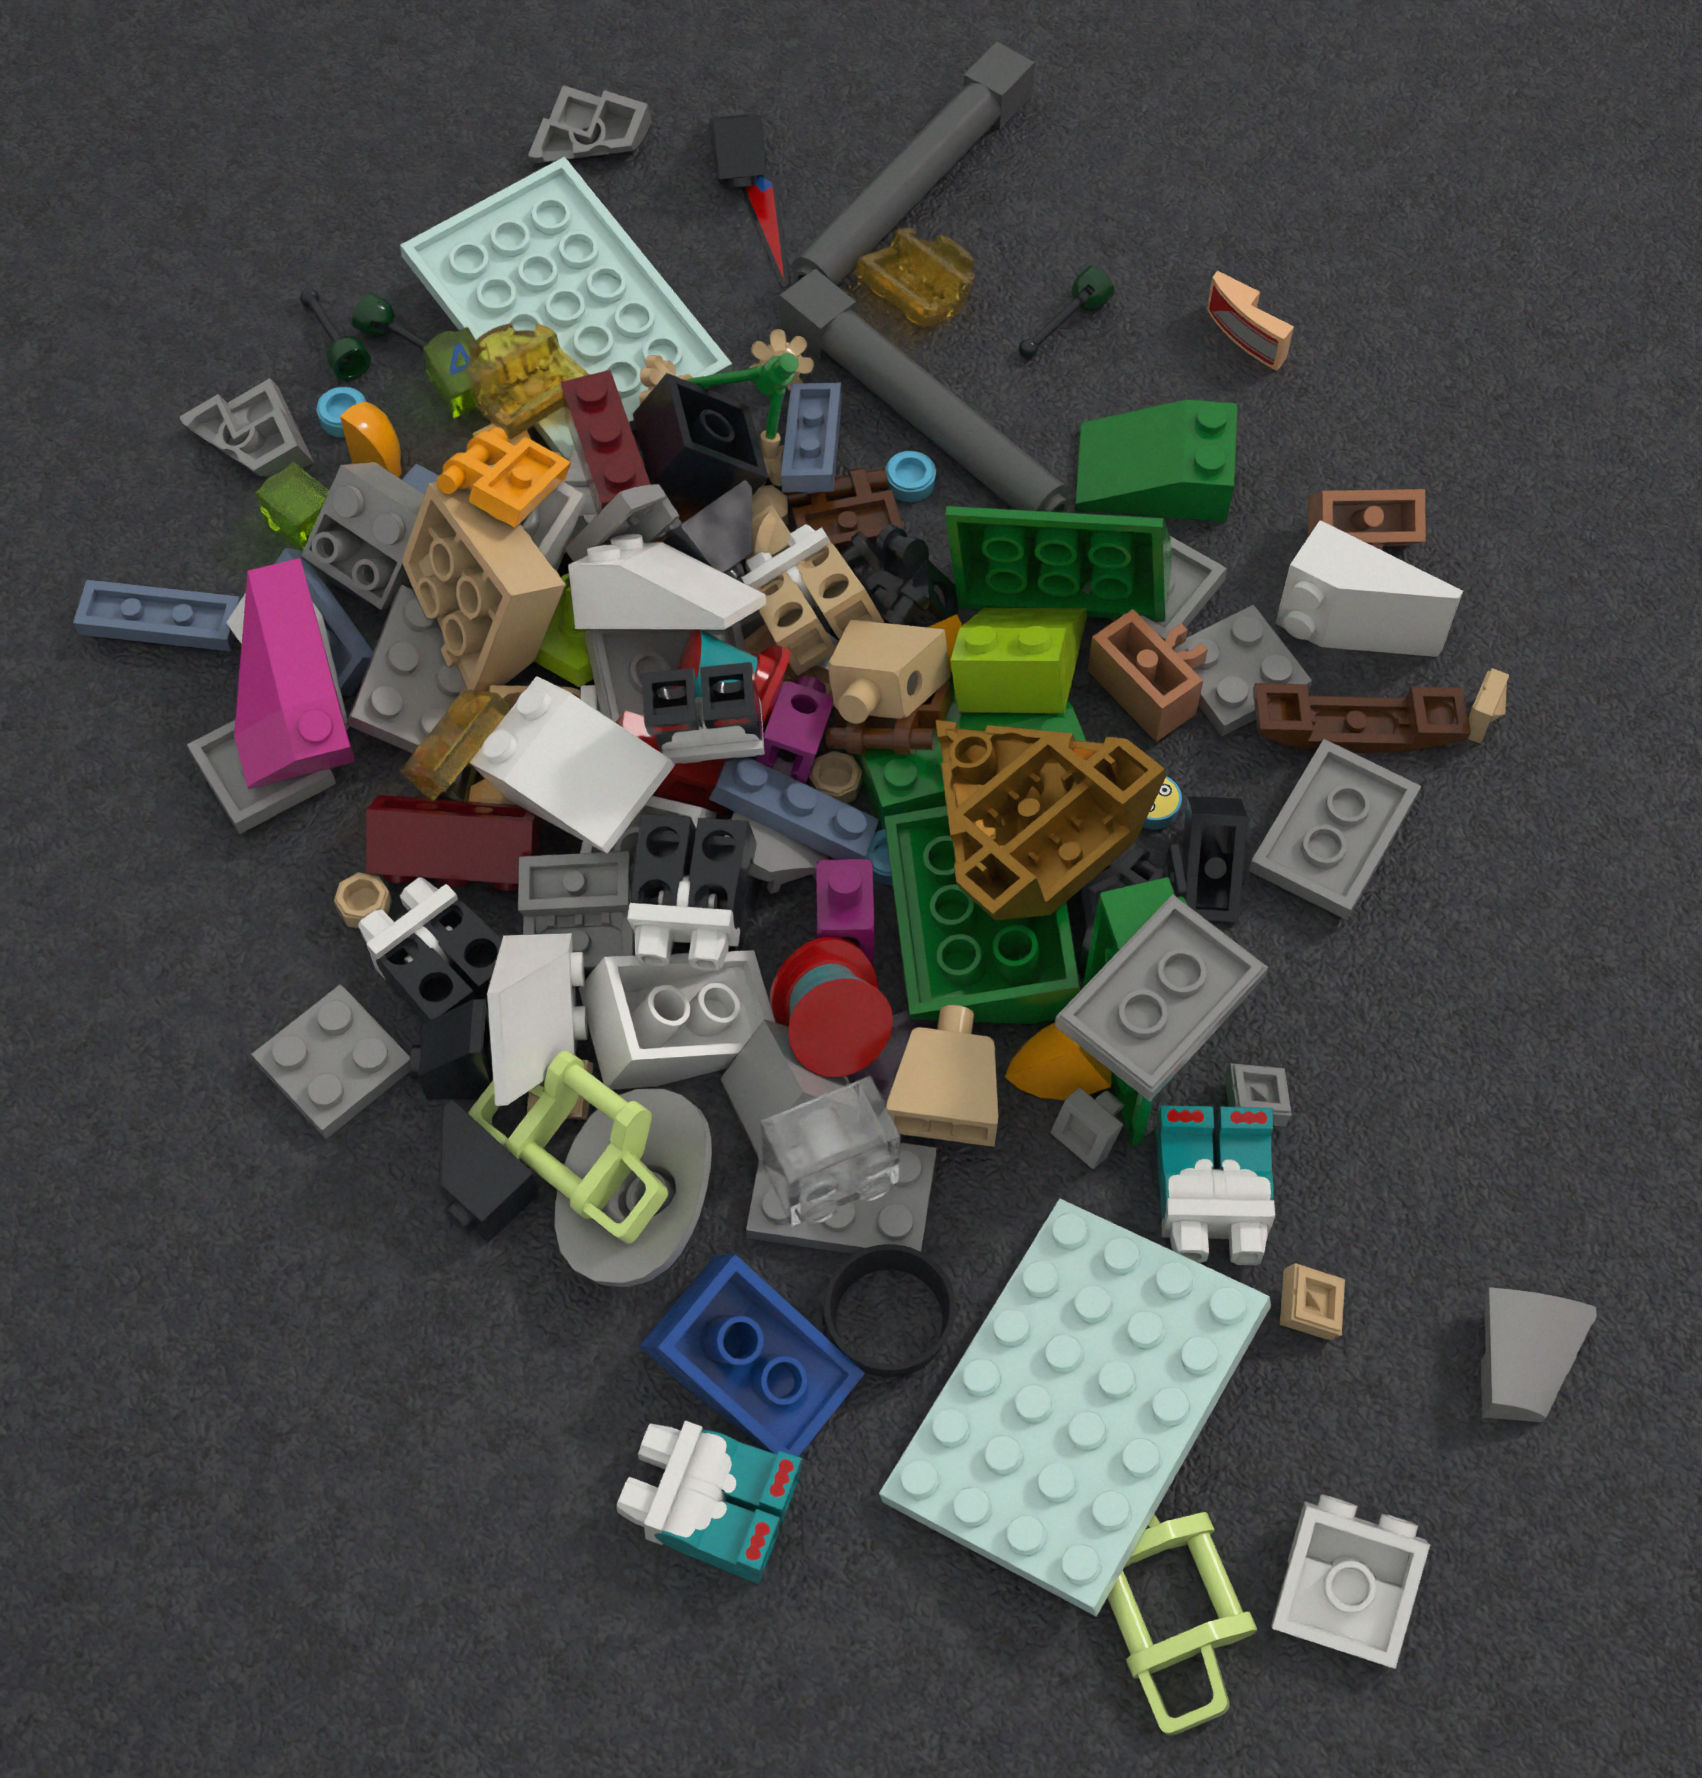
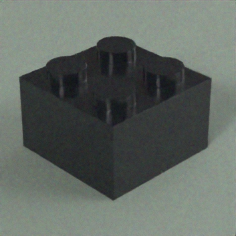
[633,373,768,507]

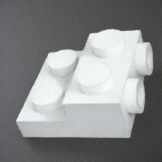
[1271,1495,1430,1669]

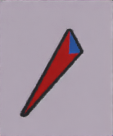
[740,175,790,287]

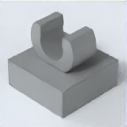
[1050,1088,1125,1169]

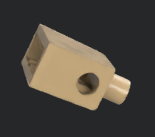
[828,620,951,724]
[885,1005,999,1147]

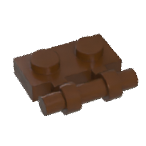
[785,467,904,553]
[826,682,953,755]

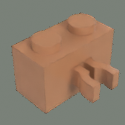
[1308,489,1426,550]
[1087,609,1208,742]

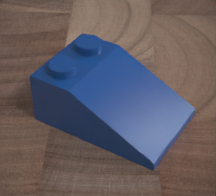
[639,1254,865,1457]

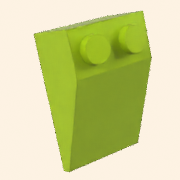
[950,608,1087,713]

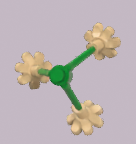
[639,329,814,486]

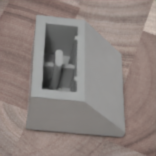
[301,462,424,610]

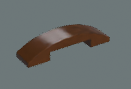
[1253,683,1471,753]

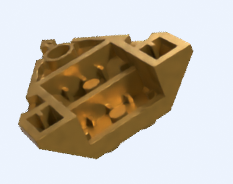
[936,720,1167,920]

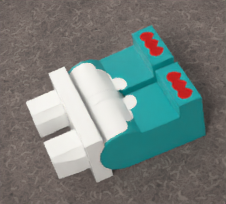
[1155,1106,1275,1265]
[617,1420,802,1585]

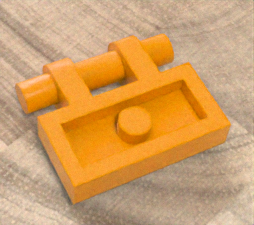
[436,427,571,528]

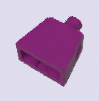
[756,676,834,784]
[816,859,874,968]

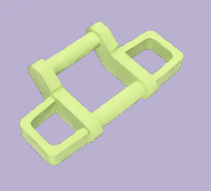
[468,1050,668,1244]
[1107,1512,1257,1736]

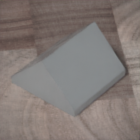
[721,1019,867,1161]

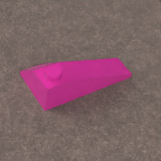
[234,558,355,789]

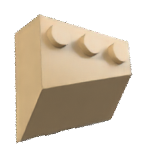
[401,482,565,710]

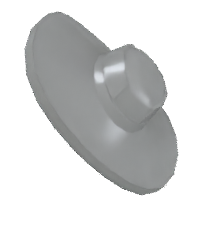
[554,1089,712,1287]

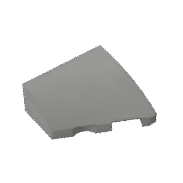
[528,85,652,163]
[180,378,314,476]
[1481,1287,1596,1422]

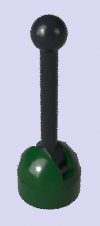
[1018,266,1115,359]
[300,288,371,381]
[352,293,463,370]

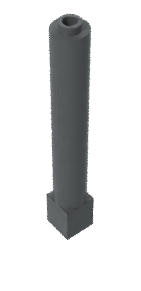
[792,41,1035,286]
[780,268,1069,513]

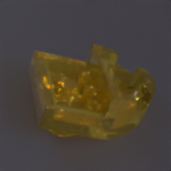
[854,228,976,328]
[465,324,589,440]
[400,690,512,802]

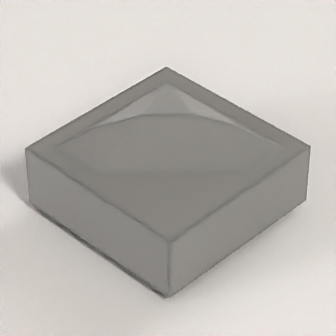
[1224,1063,1292,1127]

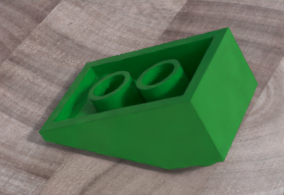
[1075,399,1237,522]

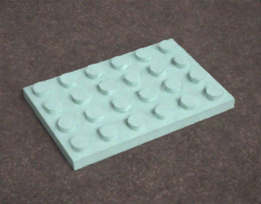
[400,157,732,461]
[879,1199,1271,1617]

